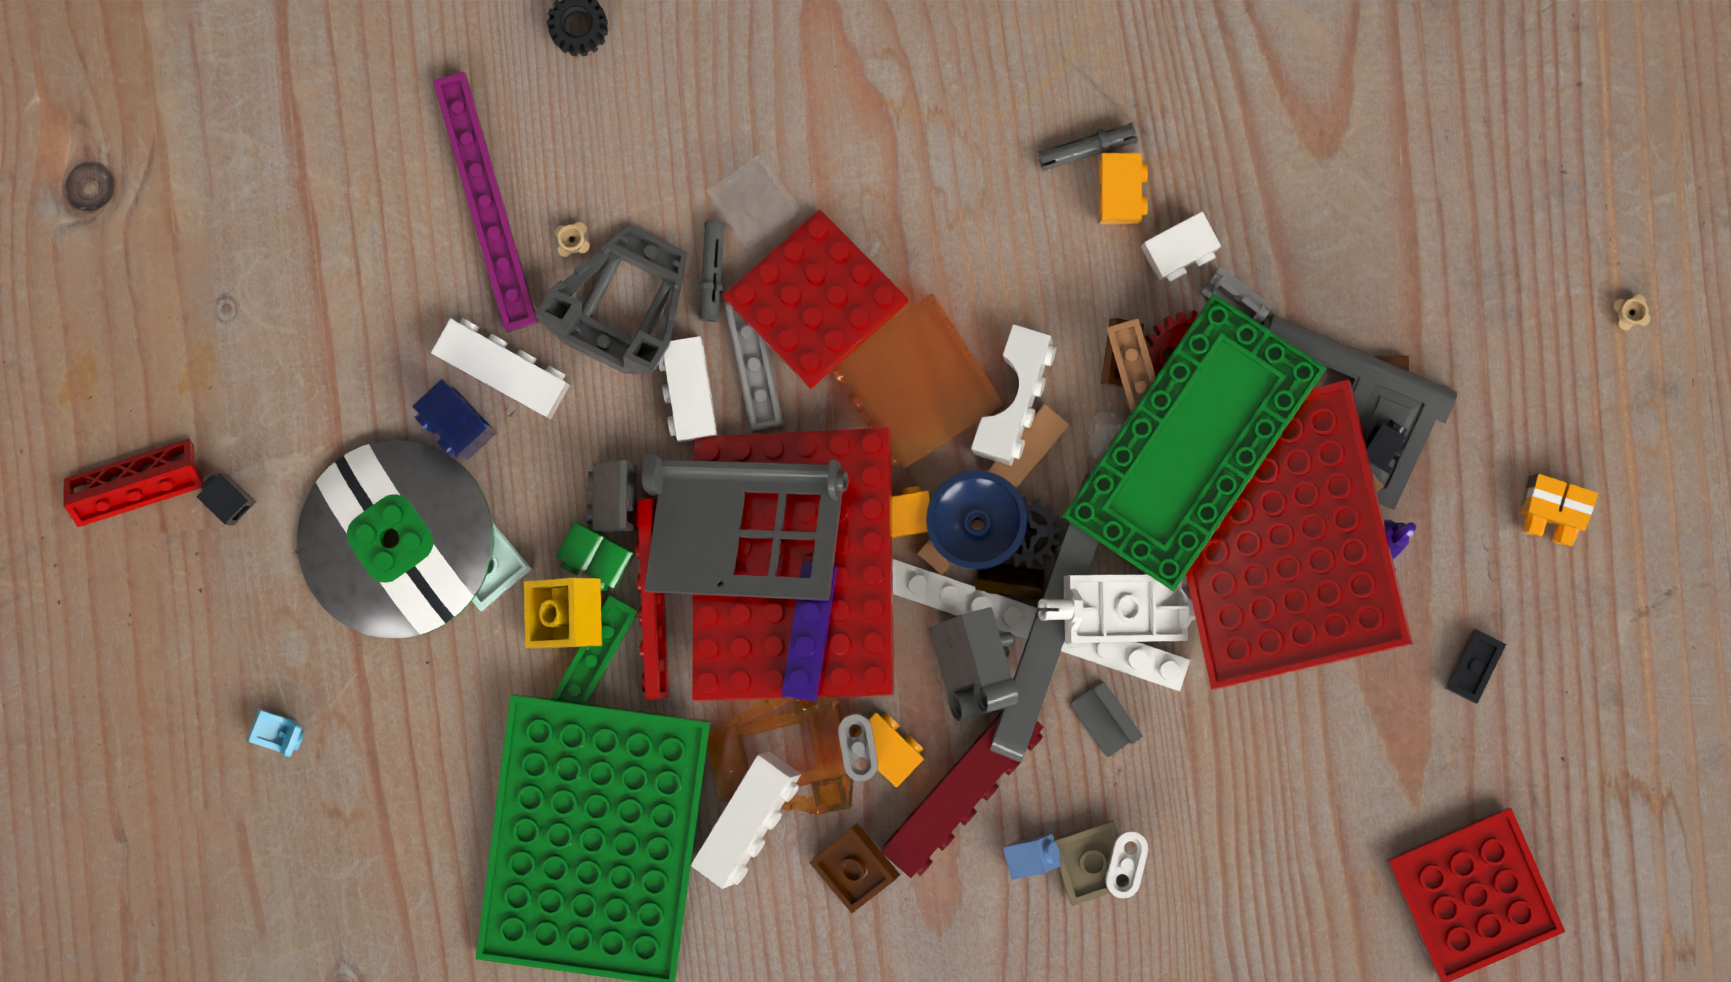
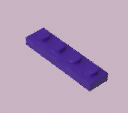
[781,562,838,702]

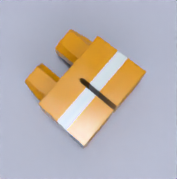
[1519,474,1599,547]

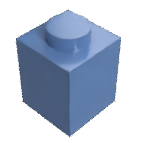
[1003,833,1061,880]

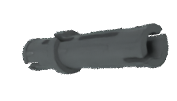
[1037,122,1138,172]
[698,221,726,322]

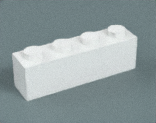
[431,318,570,420]
[691,751,801,889]

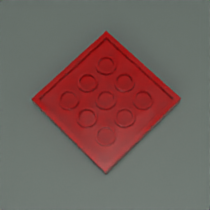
[722,209,909,390]
[1387,807,1565,982]

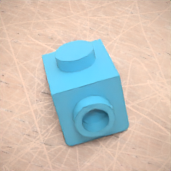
[246,708,303,757]

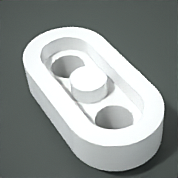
[1105,831,1148,898]

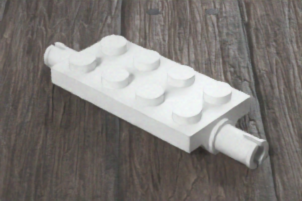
[1038,575,1196,643]

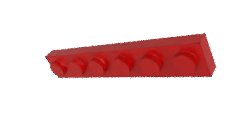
[634,499,669,700]

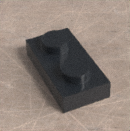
[1444,629,1506,704]

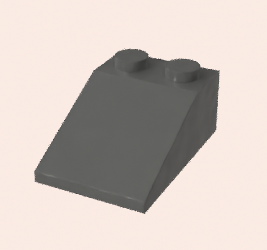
[587,460,637,532]

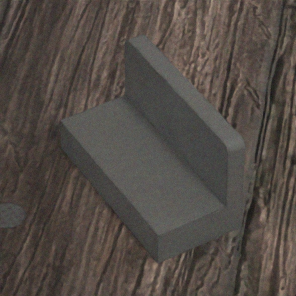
[1070,681,1143,757]

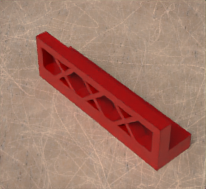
[63,438,204,527]

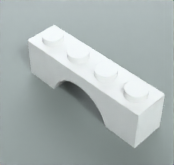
[971,324,1056,466]

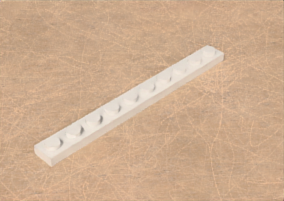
[893,559,1190,691]

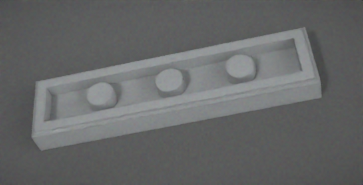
[724,303,784,432]

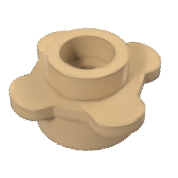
[554,222,590,257]
[1613,294,1650,331]

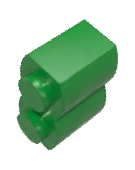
[556,522,635,591]

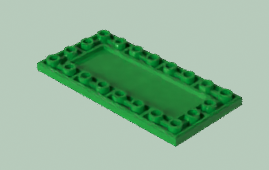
[1062,293,1326,592]

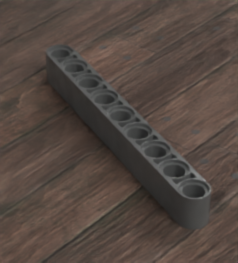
[989,475,1099,762]

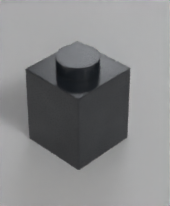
[197,473,256,526]

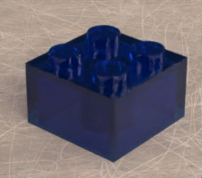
[412,379,497,460]

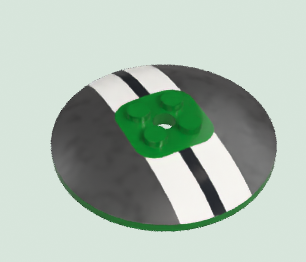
[297,440,494,638]

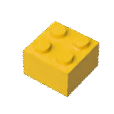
[524,578,602,648]

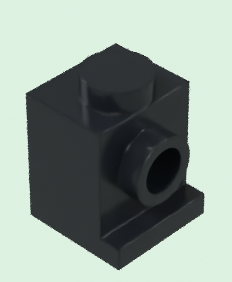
[1365,419,1408,474]

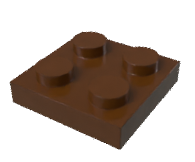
[809,823,900,913]

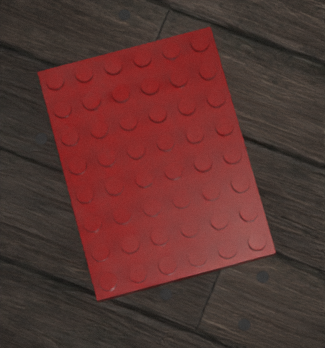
[1186,380,1413,690]
[692,427,894,702]

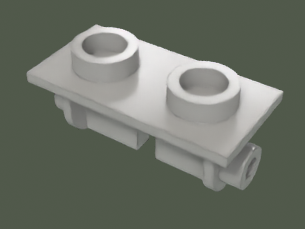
[1201,267,1273,323]

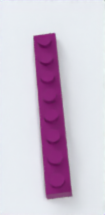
[433,72,539,333]

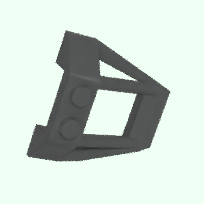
[535,224,687,374]

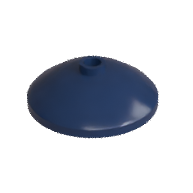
[926,471,1027,570]

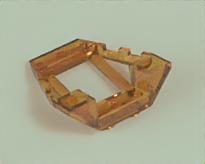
[707,697,854,815]

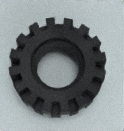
[547,0,608,57]

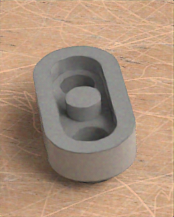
[838,714,878,782]

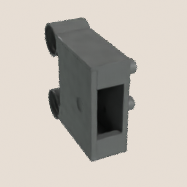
[929,607,1018,721]

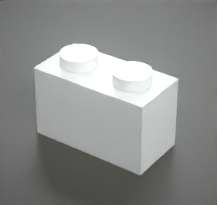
[1141,211,1221,282]

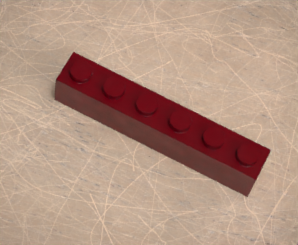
[880,711,1044,878]

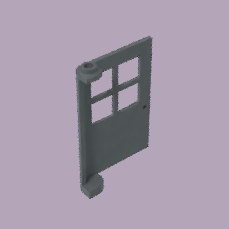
[1261,313,1457,510]
[642,454,848,601]

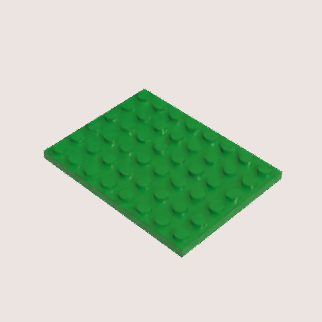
[475,694,711,982]

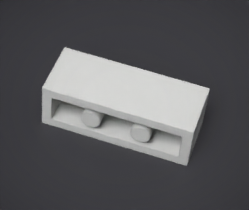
[659,336,718,443]

